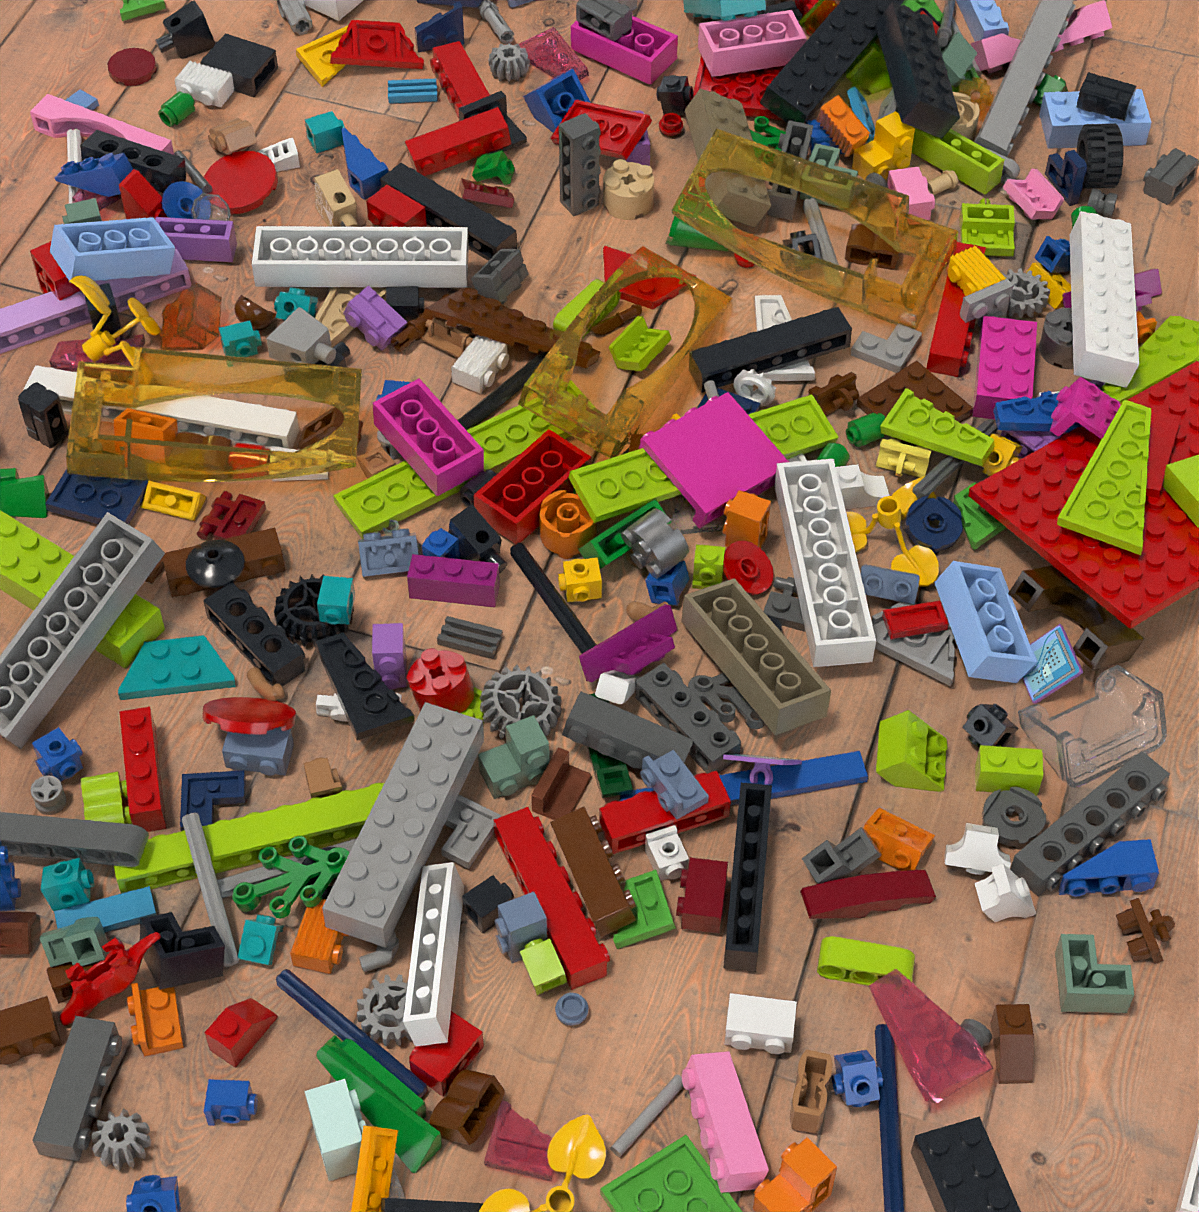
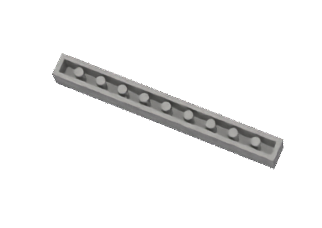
[974,0,1077,157]

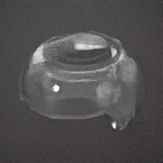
[191,192,231,221]

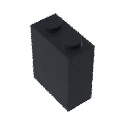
[200,33,278,97]

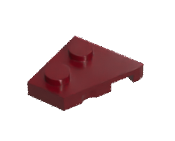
[459,178,515,208]

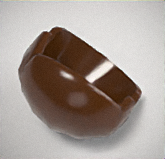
[234,295,276,331]

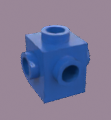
[32,727,83,782]
[831,1050,883,1107]
[126,1175,181,1212]

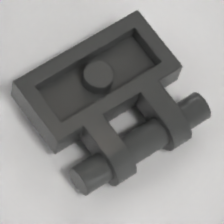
[763,576,806,632]

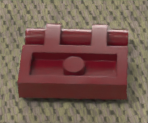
[197,491,266,540]

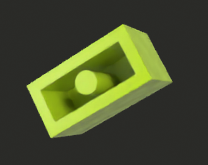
[975,745,1043,796]

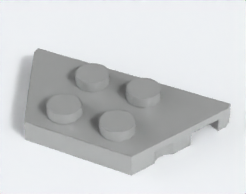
[871,602,955,686]

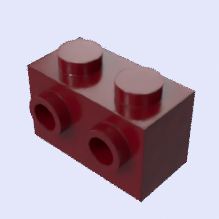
[676,857,728,934]

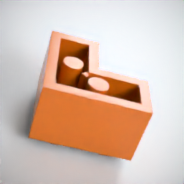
[753,1137,837,1212]

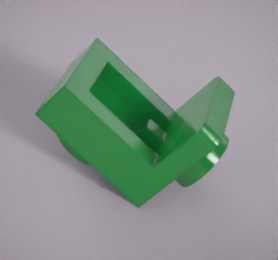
[1032,73,1068,107]
[472,150,515,185]

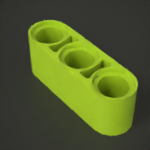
[553,279,621,341]
[817,936,915,991]

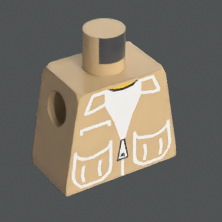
[315,169,359,227]

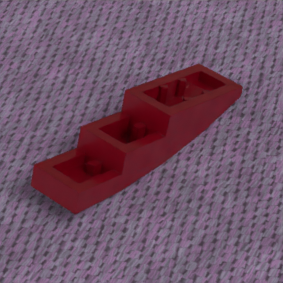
[800,870,936,919]

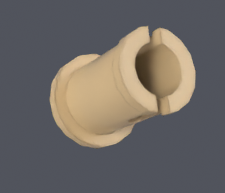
[927,170,958,196]

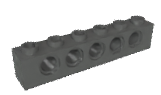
[1010,751,1170,896]

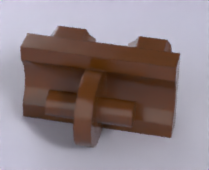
[808,372,860,416]
[1116,898,1175,964]

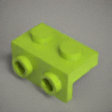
[609,316,672,371]

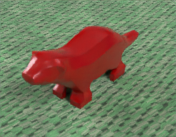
[60,932,161,1026]

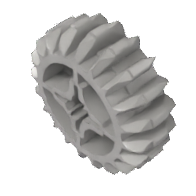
[480,664,562,739]

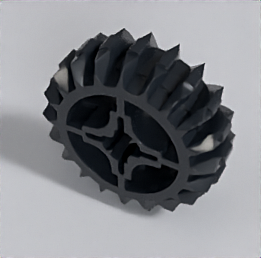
[274,574,354,647]

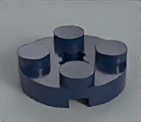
[904,496,963,554]

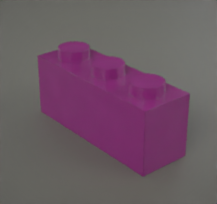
[407,554,500,608]

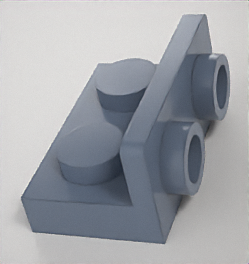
[358,529,418,577]
[860,564,920,604]
[640,750,709,820]

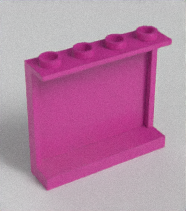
[639,392,789,529]

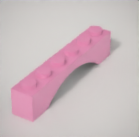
[970,0,1112,74]
[30,94,174,154]

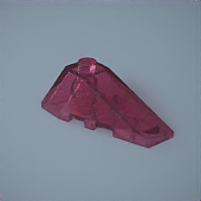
[868,969,994,1103]

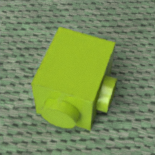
[520,938,567,995]

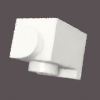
[645,825,689,881]

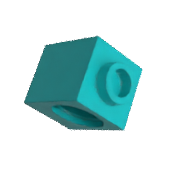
[317,576,355,624]

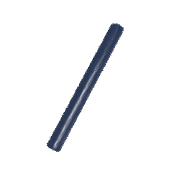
[276,969,427,1098]
[875,1024,904,1212]

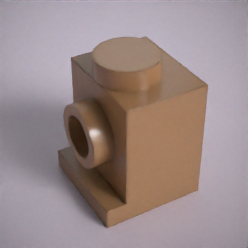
[303,757,342,798]

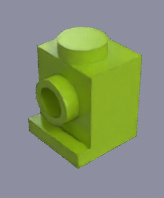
[692,544,725,589]

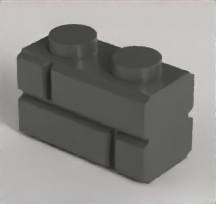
[576,0,632,42]
[1143,148,1199,205]
[471,249,529,305]

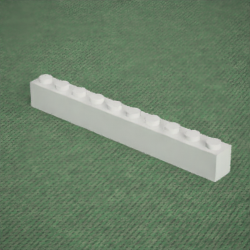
[23,365,299,449]

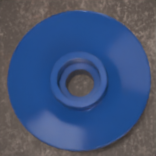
[162,181,211,220]

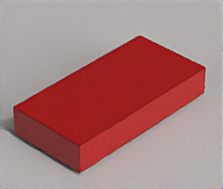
[882,600,948,639]

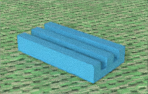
[388,78,437,103]

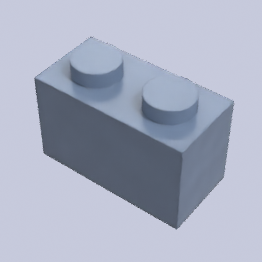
[222,727,294,776]
[494,892,547,963]

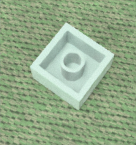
[305,1079,366,1181]

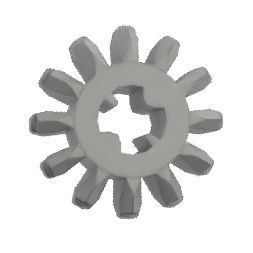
[488,42,530,83]
[91,1108,151,1171]

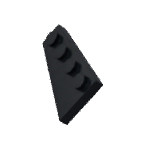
[315,633,415,740]

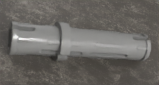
[478,0,514,44]

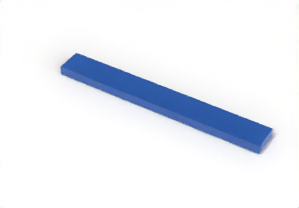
[620,751,868,806]

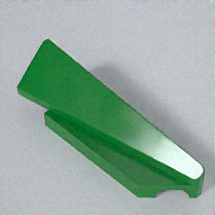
[0,468,49,518]
[316,1035,442,1173]

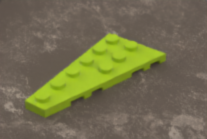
[1100,315,1199,404]
[1057,399,1151,555]

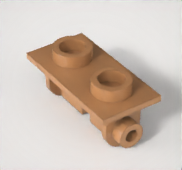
[421,317,474,358]

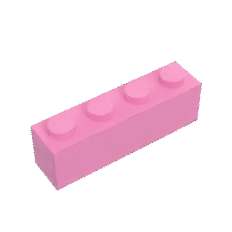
[682,1051,769,1193]

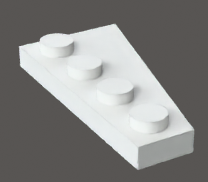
[754,295,815,381]

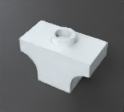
[944,823,1011,875]
[975,863,1036,922]

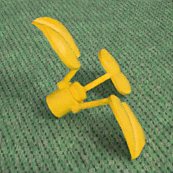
[69,275,161,388]
[846,476,939,587]
[479,1114,606,1212]

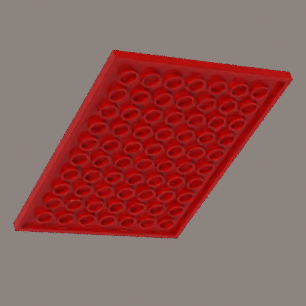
[968,361,1199,629]

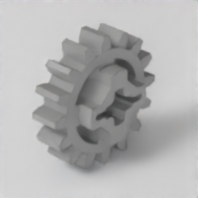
[1002,268,1050,318]
[357,974,412,1046]

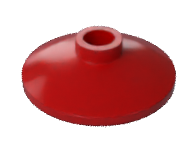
[723,541,774,595]

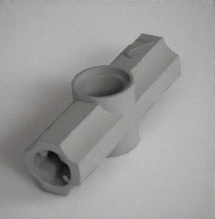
[277,0,312,35]

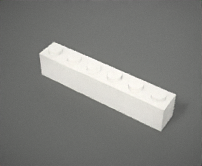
[403,862,464,1046]

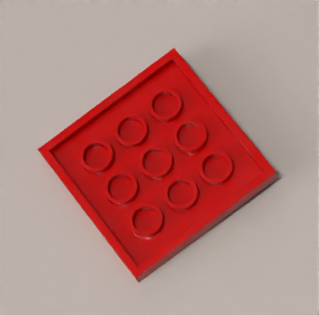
[693,55,785,120]

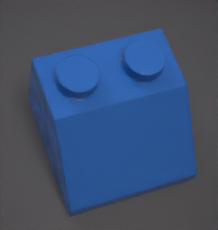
[523,69,591,133]

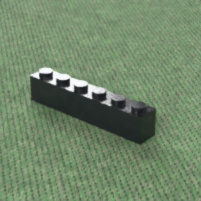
[380,163,517,261]
[689,307,852,393]
[723,782,772,972]

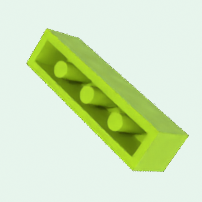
[912,128,1005,195]

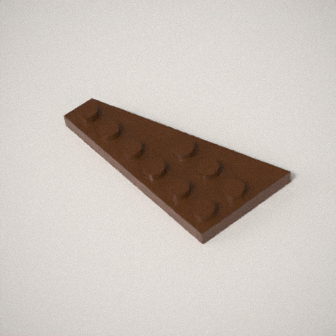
[423,288,601,369]

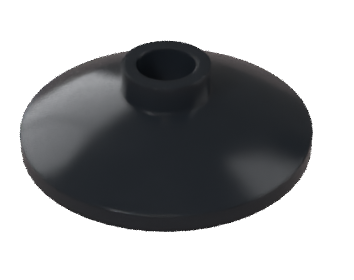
[186,540,245,588]

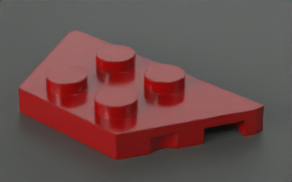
[330,20,424,69]
[603,246,696,310]

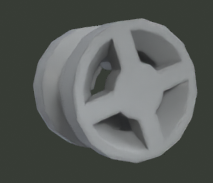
[30,775,66,815]

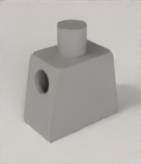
[266,307,336,370]

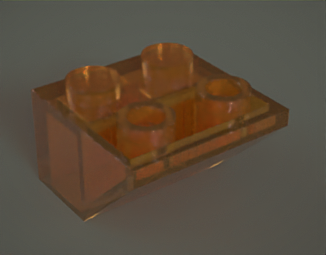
[160,282,222,351]

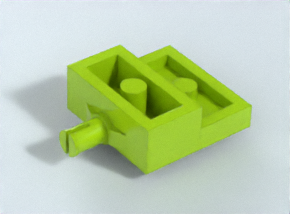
[959,198,1015,256]

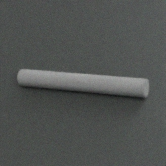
[610,1075,683,1157]

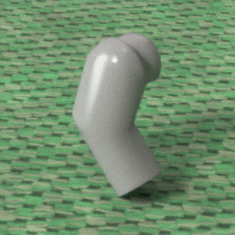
[359,931,399,972]

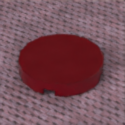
[107,48,157,86]

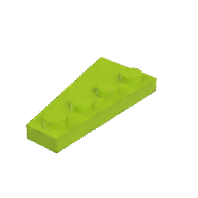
[880,388,995,466]

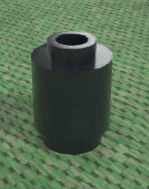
[460,469,497,507]

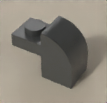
[802,827,882,884]

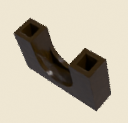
[1008,565,1145,670]

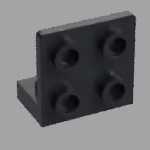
[458,91,527,156]

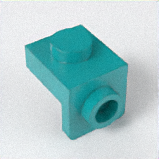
[238,914,284,965]

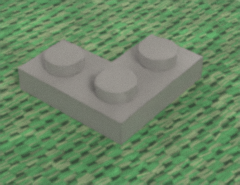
[959,278,1014,328]
[851,323,922,373]
[441,795,501,869]

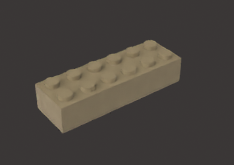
[685,88,771,227]
[681,578,831,735]

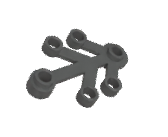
[688,673,764,729]

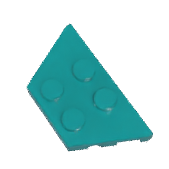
[118,635,236,700]

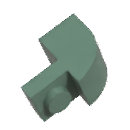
[39,917,110,967]

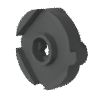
[982,787,1046,850]

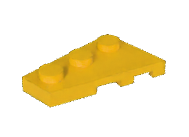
[296,25,348,87]

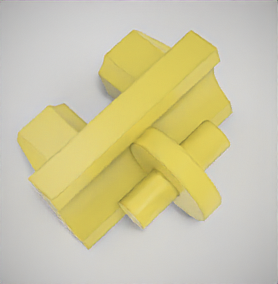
[876,438,931,478]

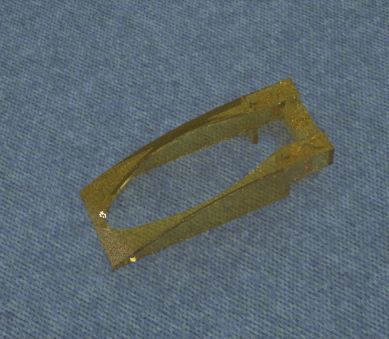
[671,128,958,330]
[518,246,733,458]
[66,347,362,482]

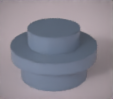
[555,993,588,1026]

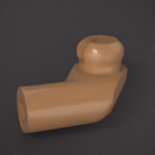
[626,601,669,621]
[247,667,285,701]

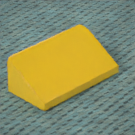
[1026,262,1071,309]
[141,480,206,521]

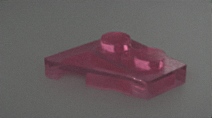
[484,1100,554,1182]

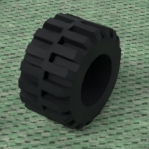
[1077,124,1124,189]

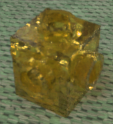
[958,77,995,111]

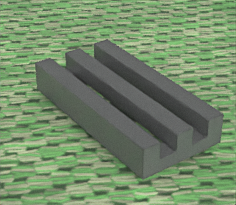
[437,616,503,659]

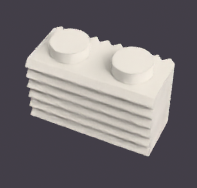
[175,60,234,108]
[451,335,509,394]

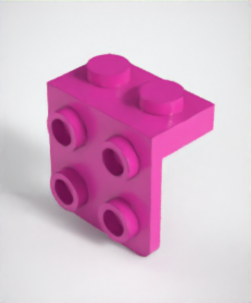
[1050,377,1121,439]

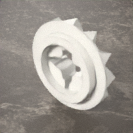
[734,369,776,406]

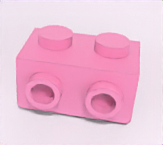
[1003,169,1064,220]

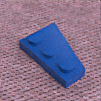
[993,391,1082,432]

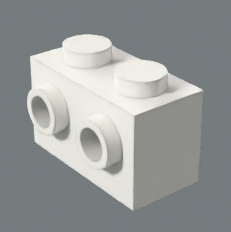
[724,993,797,1054]

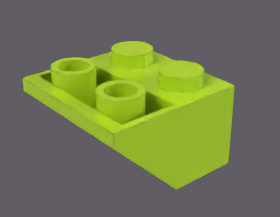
[876,710,947,792]

